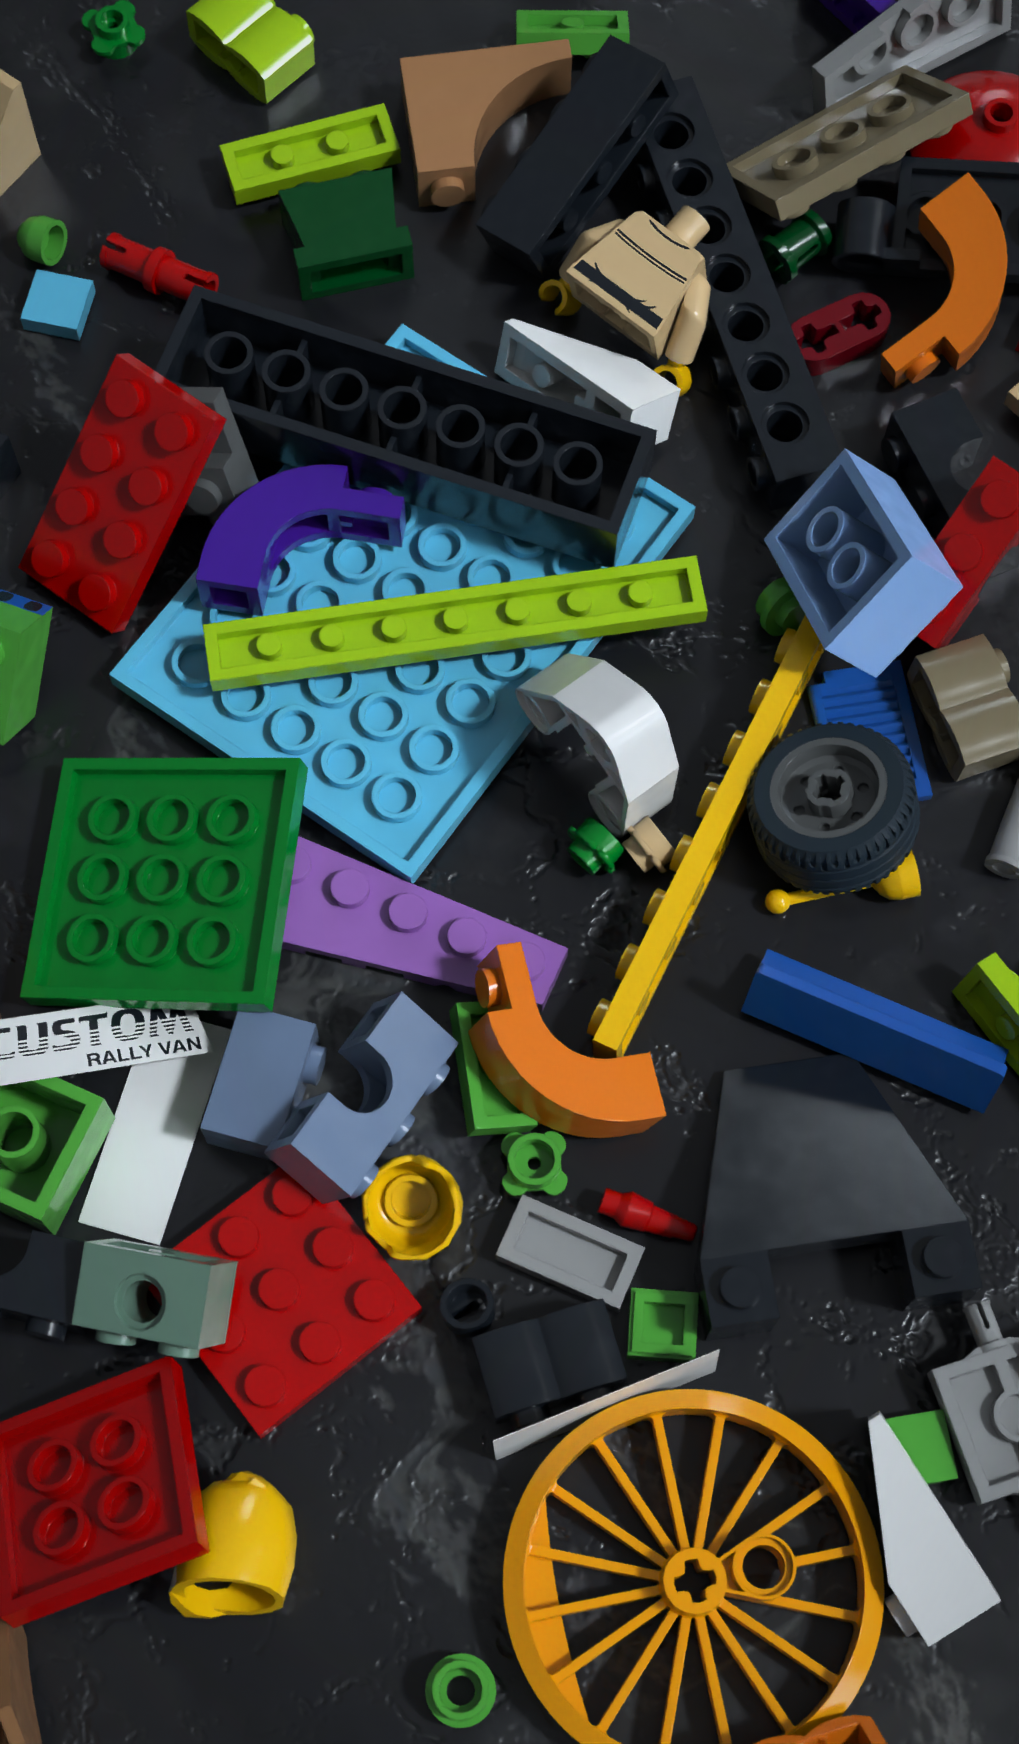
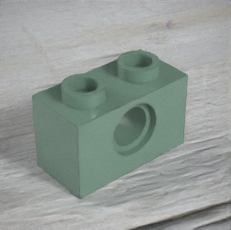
[72,1238,238,1358]

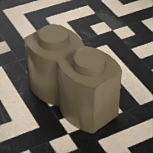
[907,634,1019,782]

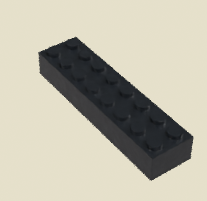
[155,285,657,568]

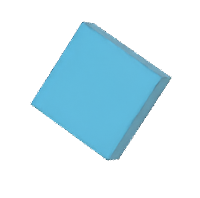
[20,269,96,341]

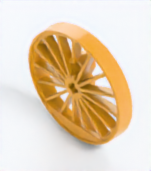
[503,1389,884,1744]

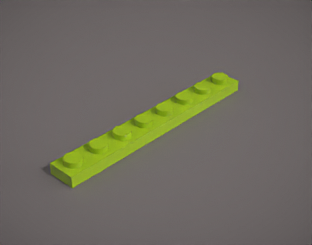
[203,555,708,692]

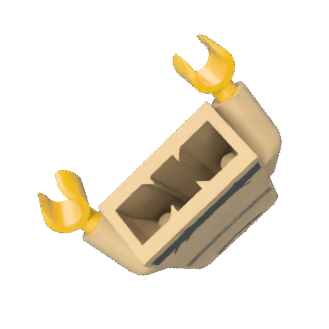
[539,205,711,397]

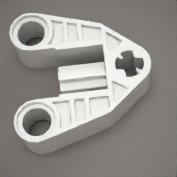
[515,653,679,838]

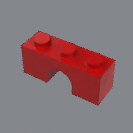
[917,455,1019,649]

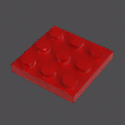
[149,1167,423,1439]
[0,1356,210,1628]

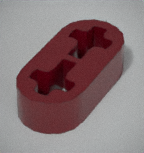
[791,292,891,377]

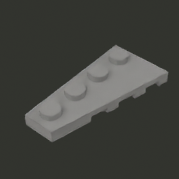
[812,0,1012,114]

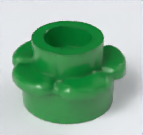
[566,817,625,875]

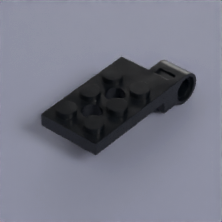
[832,156,1019,284]

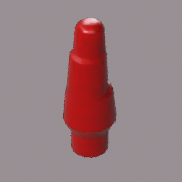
[597,1187,697,1241]

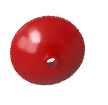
[907,70,1019,163]

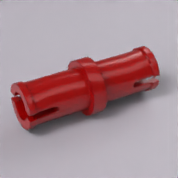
[99,232,219,301]

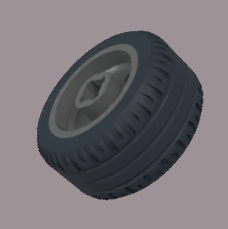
[747,722,920,895]

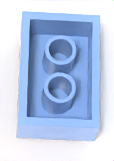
[764,449,963,678]

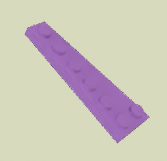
[282,836,568,1012]

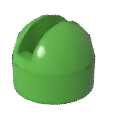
[16,215,67,266]

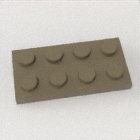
[726,65,973,221]

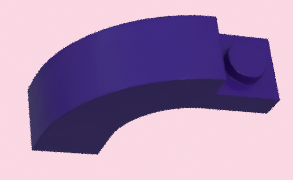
[196,464,406,616]

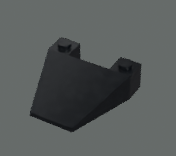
[693,1054,983,1341]

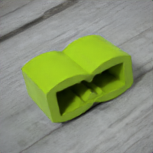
[186,0,315,104]

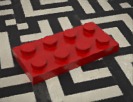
[18,353,227,633]

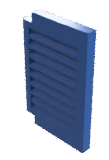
[806,660,933,801]

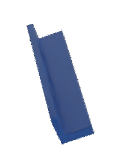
[741,949,1009,1114]

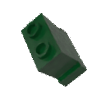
[278,167,415,301]

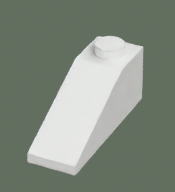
[494,318,681,445]
[868,1410,1001,1647]

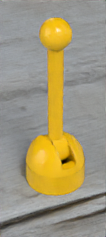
[765,850,921,914]

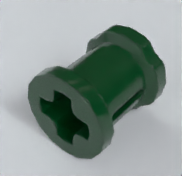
[758,209,833,285]

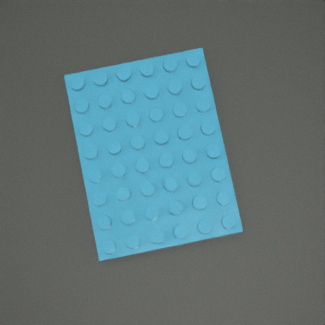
[109,324,696,884]

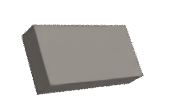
[496,1194,645,1313]

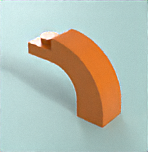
[880,172,1008,389]
[468,942,667,1138]

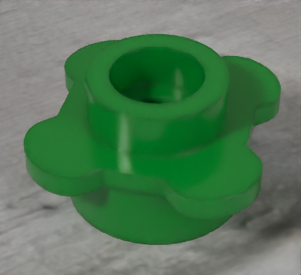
[82,0,146,59]

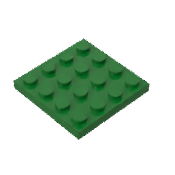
[20,758,308,1012]

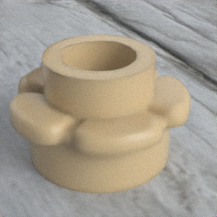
[621,815,675,873]

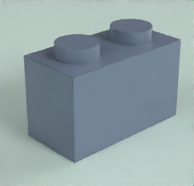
[200,1011,327,1162]

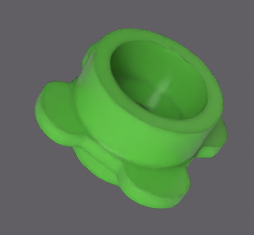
[501,1131,568,1197]

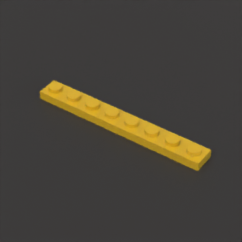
[587,615,825,1059]

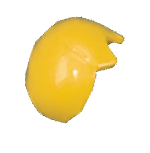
[361,1154,463,1261]

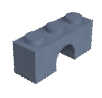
[264,991,459,1204]

